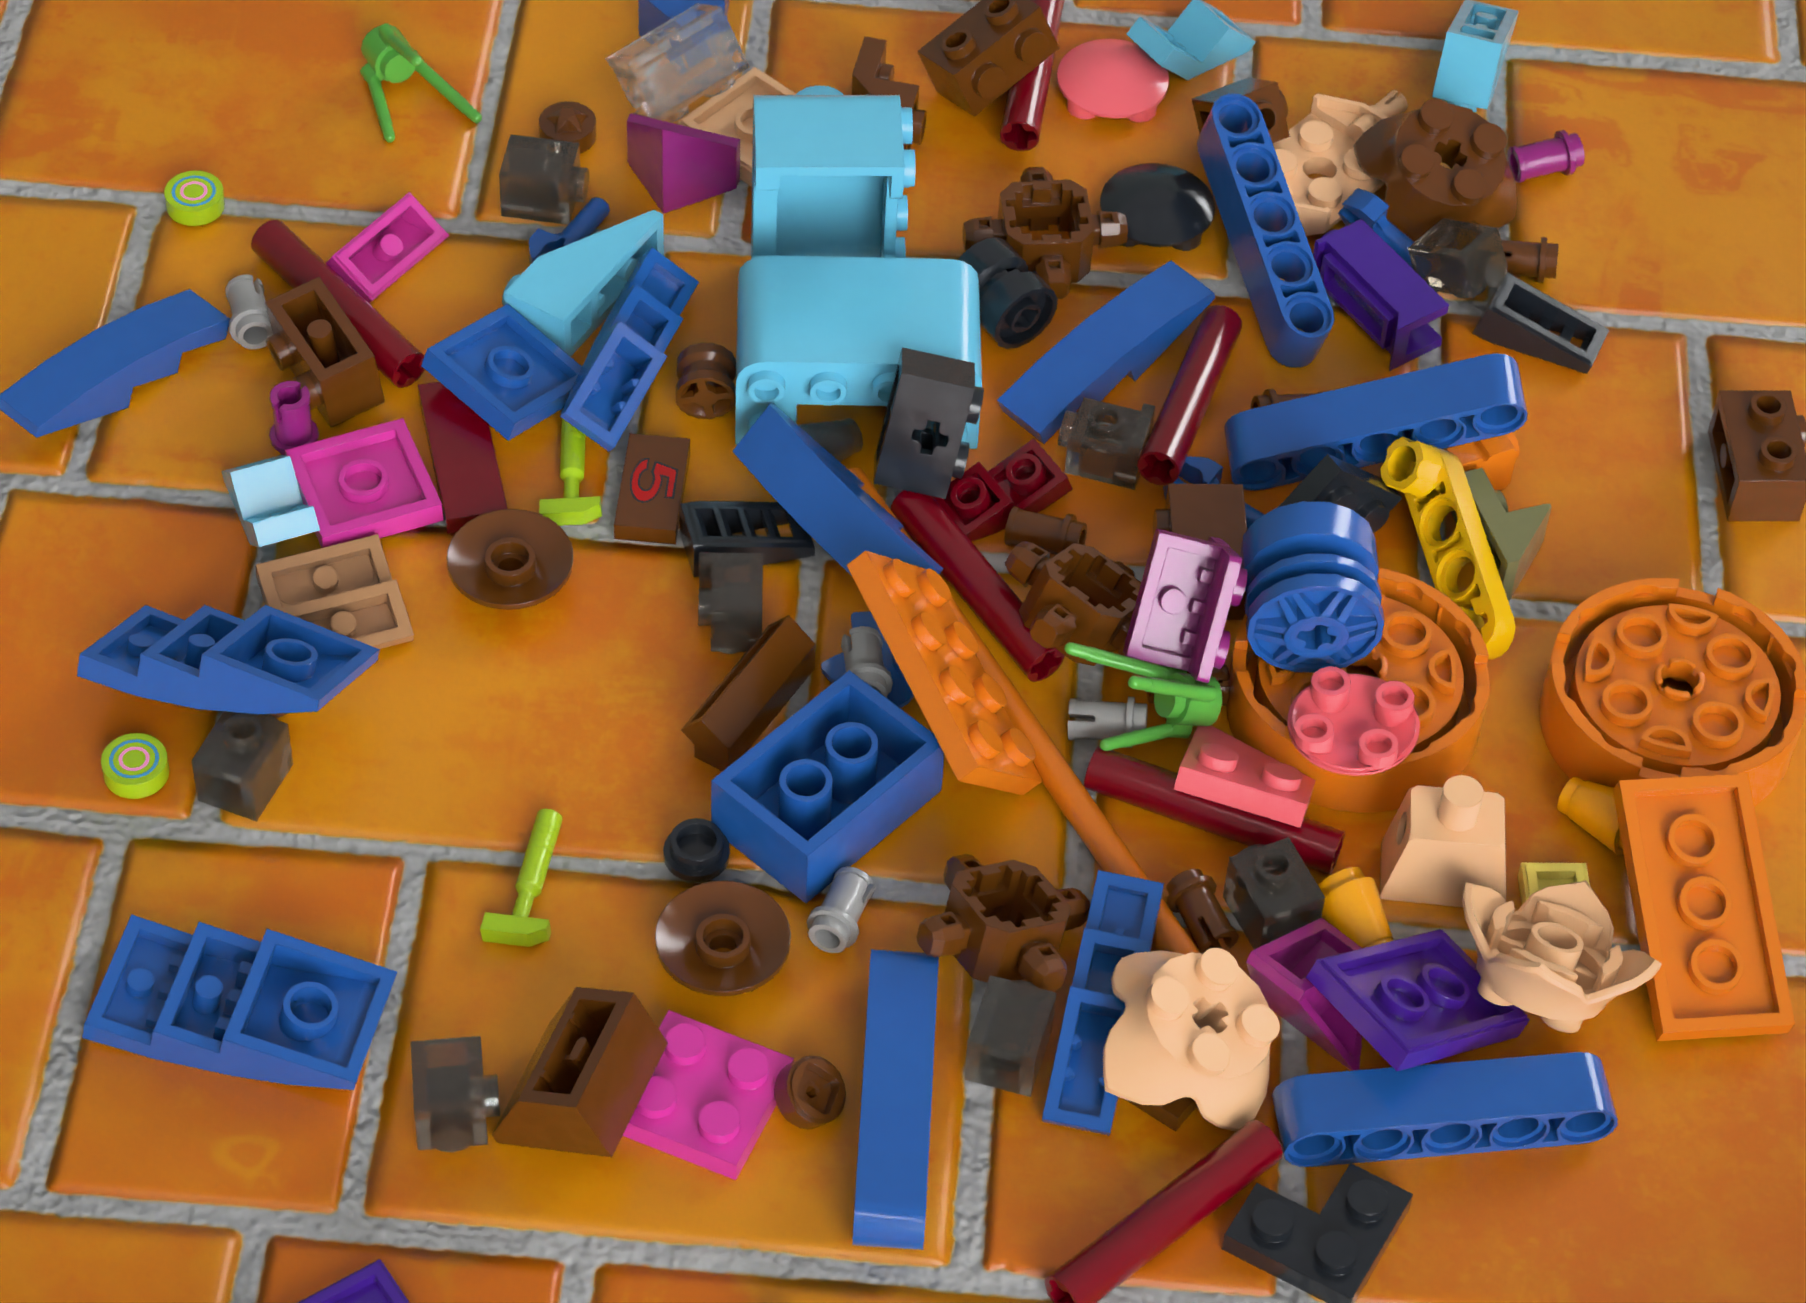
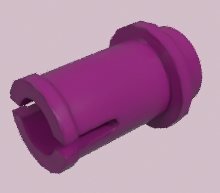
[1507,130,1585,183]
[269,381,319,455]

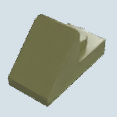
[1451,468,1552,601]

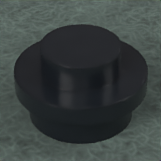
[663,818,730,882]

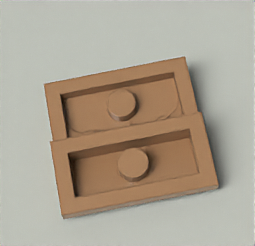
[255,534,414,649]

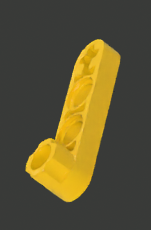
[1380,437,1516,660]

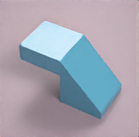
[1127,0,1256,80]
[221,455,320,547]

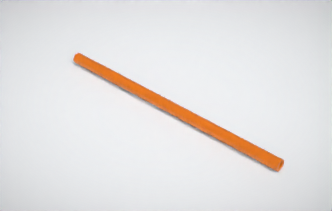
[848,467,1200,954]

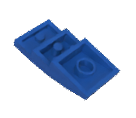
[77,605,380,714]
[82,914,397,1090]

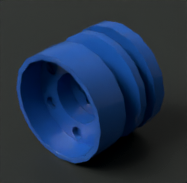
[1240,501,1385,673]

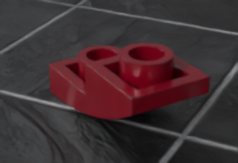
[934,438,1073,541]

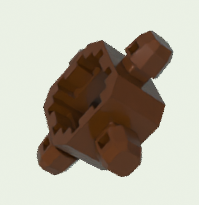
[962,167,1128,299]
[1005,541,1151,666]
[916,854,1090,993]

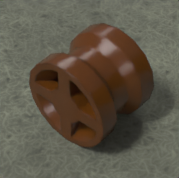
[676,343,736,419]

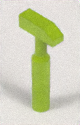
[539,418,602,526]
[480,809,563,947]

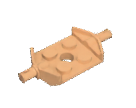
[1273,90,1408,236]

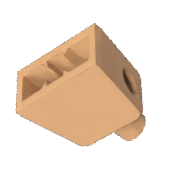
[1380,775,1506,907]

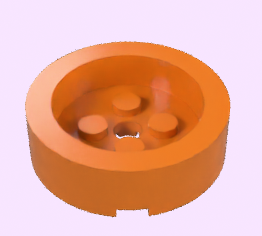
[1226,568,1491,813]
[1539,578,1806,807]

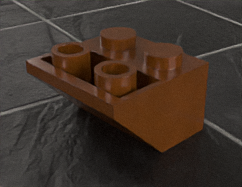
[492,987,668,1157]

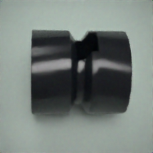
[958,237,1058,349]

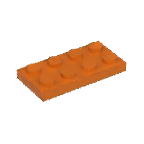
[847,551,1043,795]
[1613,773,1795,1041]

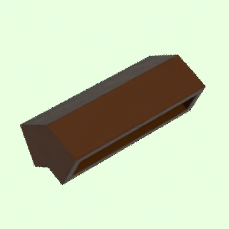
[681,615,816,771]

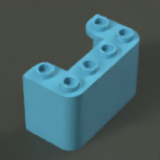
[751,95,916,259]
[735,255,982,449]

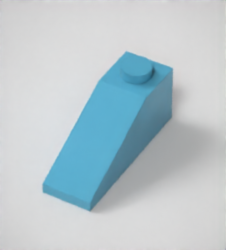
[1432,0,1519,113]
[502,210,664,357]

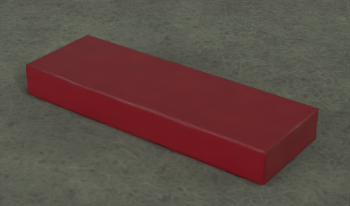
[418,382,508,534]

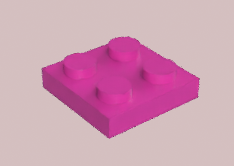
[285,418,443,548]
[623,1010,794,1180]

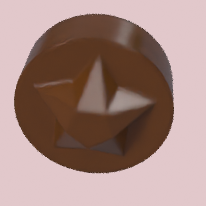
[539,102,596,156]
[774,1056,846,1129]

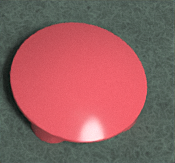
[1057,39,1169,122]
[1287,666,1420,776]

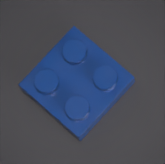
[421,304,582,441]

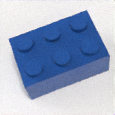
[711,670,944,903]

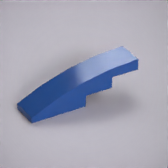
[560,247,699,452]
[997,261,1216,444]
[0,289,230,438]
[733,404,943,576]
[1042,870,1164,1136]

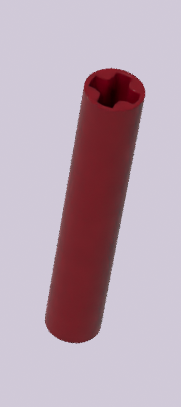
[1000,0,1065,151]
[251,220,425,388]
[1137,305,1242,486]
[891,490,1065,682]
[1084,746,1345,875]
[1045,1120,1283,1303]

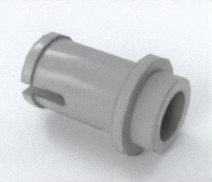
[225,274,273,349]
[841,626,893,698]
[1068,696,1148,748]
[807,867,875,953]

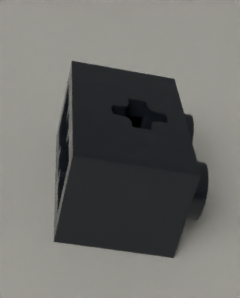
[873,347,984,499]

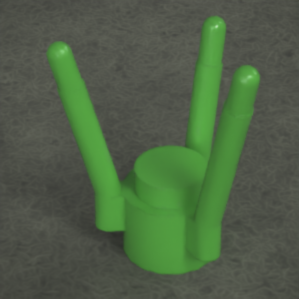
[360,23,482,143]
[1064,642,1222,751]

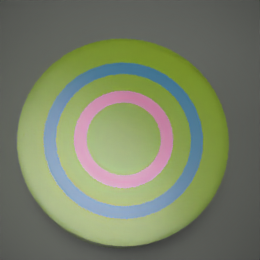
[164,171,225,226]
[101,733,170,799]

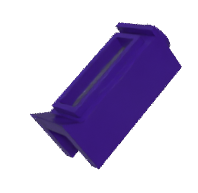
[1313,219,1449,371]

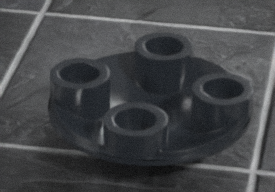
[1100,163,1215,251]

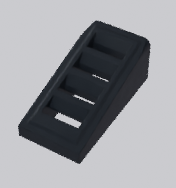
[1472,273,1609,374]
[679,501,815,578]

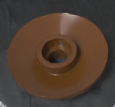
[447,509,573,610]
[655,881,791,996]

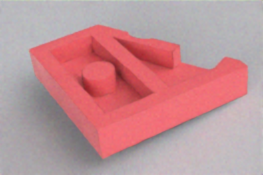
[1174,725,1316,828]

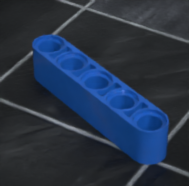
[1197,93,1334,368]
[1224,353,1528,491]
[852,949,939,1250]
[1272,1052,1618,1167]

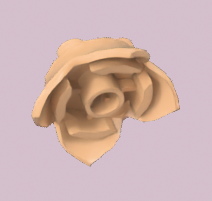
[1462,880,1662,1033]
[1103,948,1280,1131]

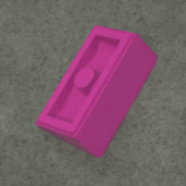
[326,192,449,304]

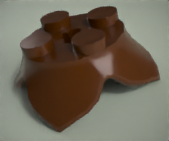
[1354,98,1517,250]

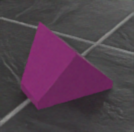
[627,113,740,214]
[1246,918,1362,1071]

